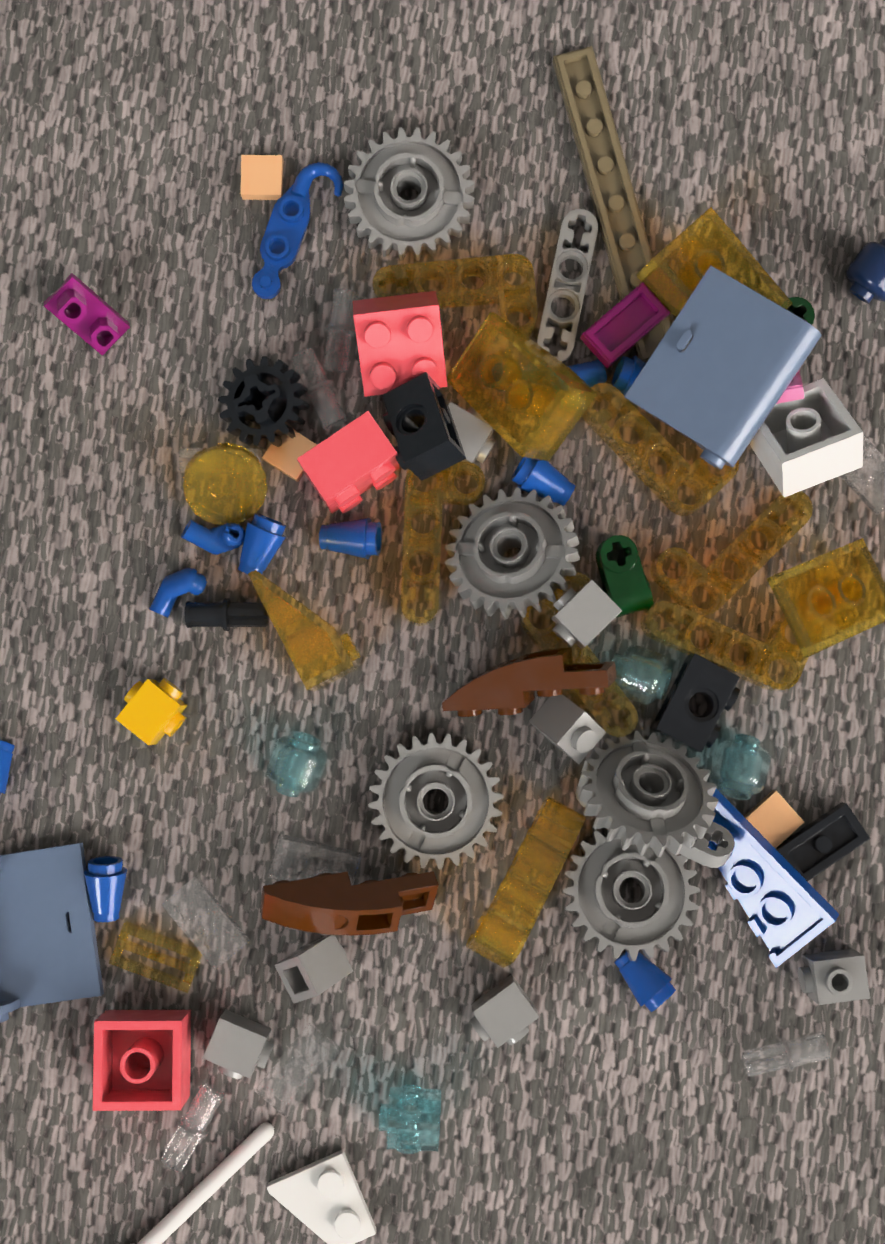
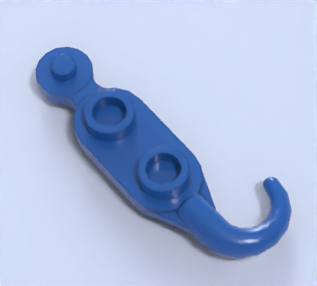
[252,162,344,299]

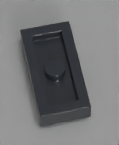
[776,802,870,882]

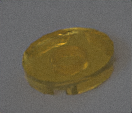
[183,443,268,525]

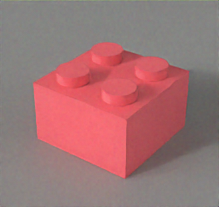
[353,291,447,397]
[297,411,400,514]
[93,1010,191,1111]

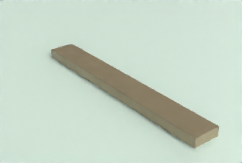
[552,46,672,363]

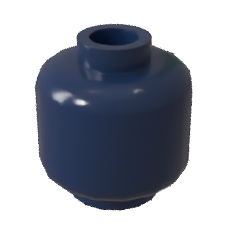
[846,239,885,304]

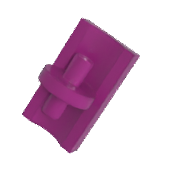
[44,273,130,356]

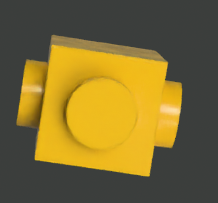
[115,678,188,745]

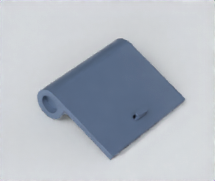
[624,265,822,470]
[0,842,104,1023]

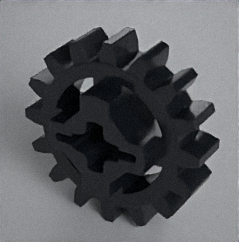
[218,356,310,449]

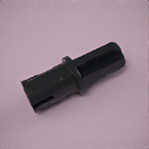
[185,598,270,631]

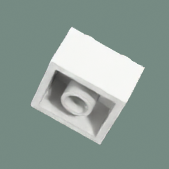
[749,378,863,497]

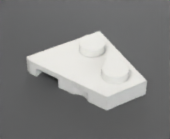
[266,1149,376,1244]

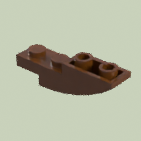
[442,647,617,717]
[260,871,439,936]

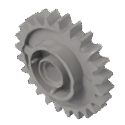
[344,127,475,261]
[445,487,580,619]
[578,731,718,857]
[368,733,504,869]
[562,830,700,961]

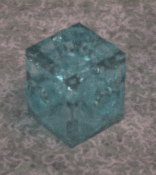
[379,1085,441,1154]

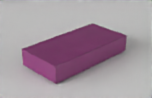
[580,282,670,369]

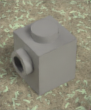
[448,402,495,470]
[551,580,622,649]
[529,694,606,764]
[274,935,353,1003]
[798,949,870,1005]
[470,974,539,1048]
[202,1009,274,1079]

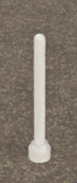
[131,1122,274,1244]

